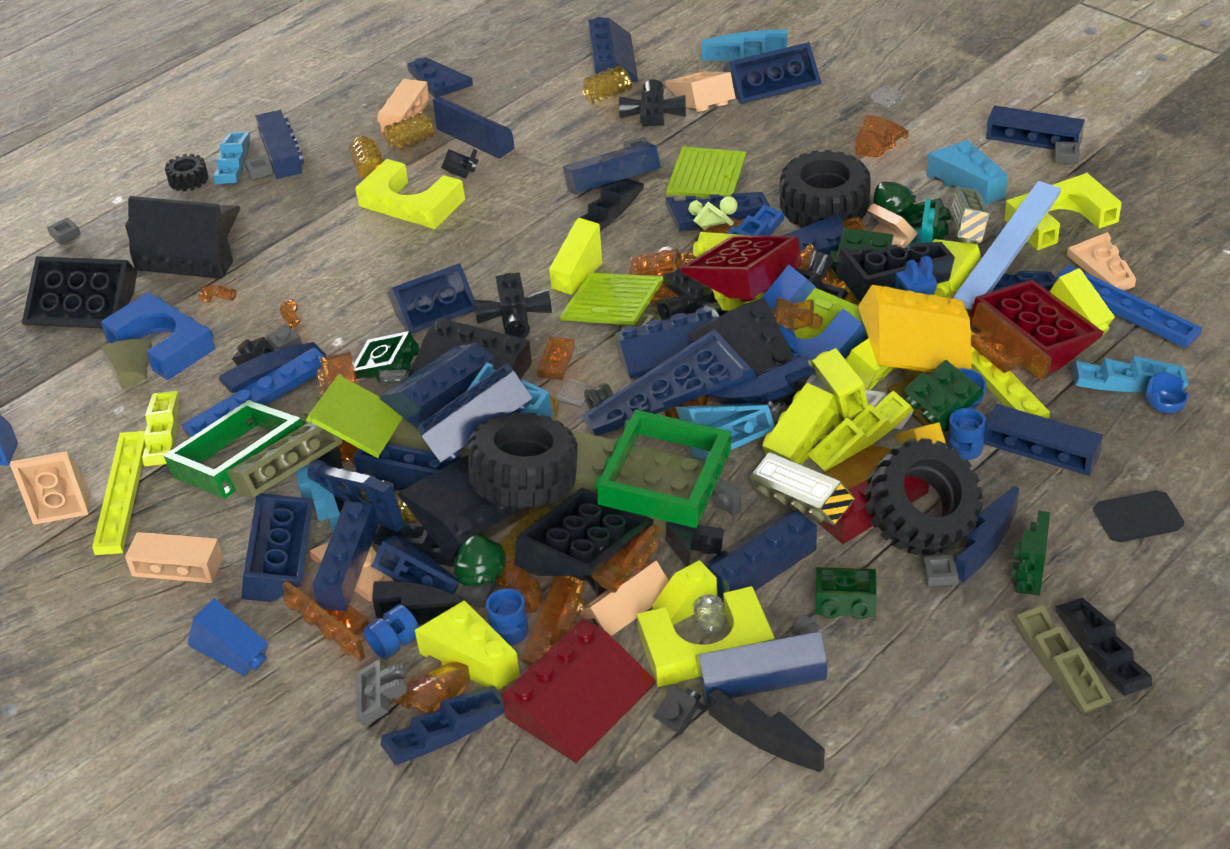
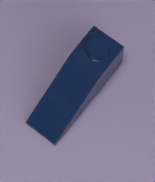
[371,535,460,594]

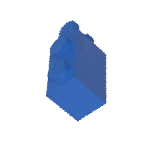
[894,256,937,295]

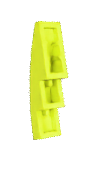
[142,391,179,466]
[808,391,914,472]

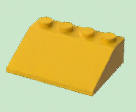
[858,285,972,373]

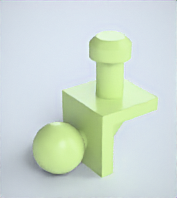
[688,196,738,232]

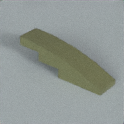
[1014,605,1112,714]

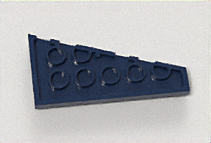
[582,329,755,436]

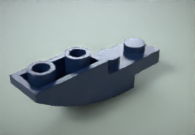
[707,355,816,404]

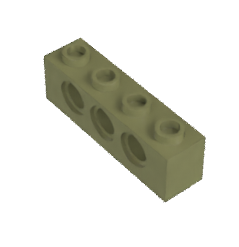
[227,422,343,498]

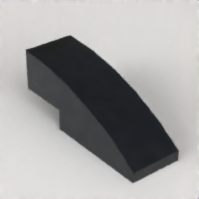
[372,581,461,625]

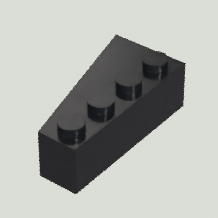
[836,242,955,303]

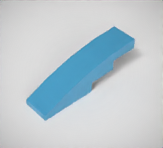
[701,29,788,61]
[213,131,250,184]
[1071,356,1189,392]
[296,462,340,533]

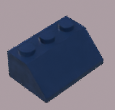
[387,263,475,334]

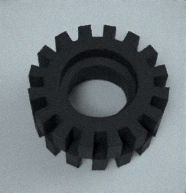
[165,154,209,192]

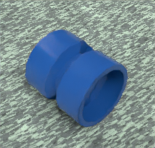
[947,408,986,460]
[486,588,529,645]
[363,604,419,660]

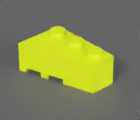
[845,338,896,390]
[762,383,842,465]
[415,600,520,690]

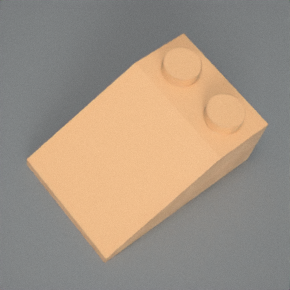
[665,71,735,112]
[10,451,89,525]

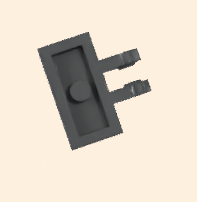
[357,659,408,726]

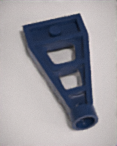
[307,460,405,532]

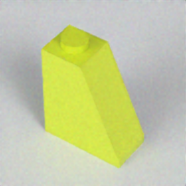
[549,218,603,295]
[933,239,982,299]
[1049,268,1115,334]
[812,348,868,420]

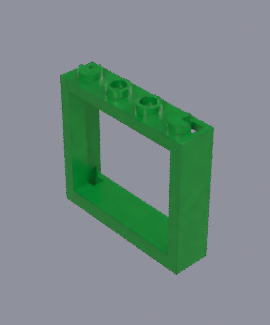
[163,400,303,499]
[594,410,732,528]

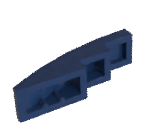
[219,342,326,393]
[956,486,1019,583]
[380,686,505,765]

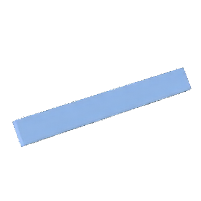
[954,181,1061,310]

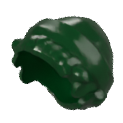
[873,181,916,215]
[454,535,506,586]

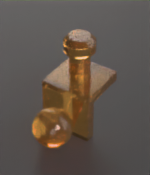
[770,298,823,331]

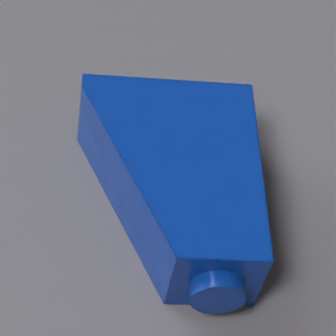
[187,598,269,676]

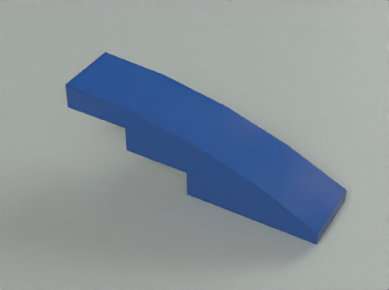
[726,205,785,236]

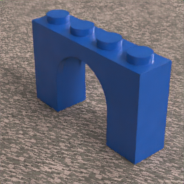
[761,265,867,375]
[101,292,215,380]

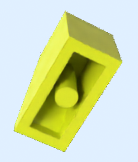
[652,560,717,625]

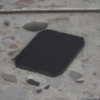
[1093,490,1185,542]

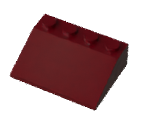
[681,235,802,302]
[970,280,1104,377]
[806,445,929,544]
[502,618,656,763]

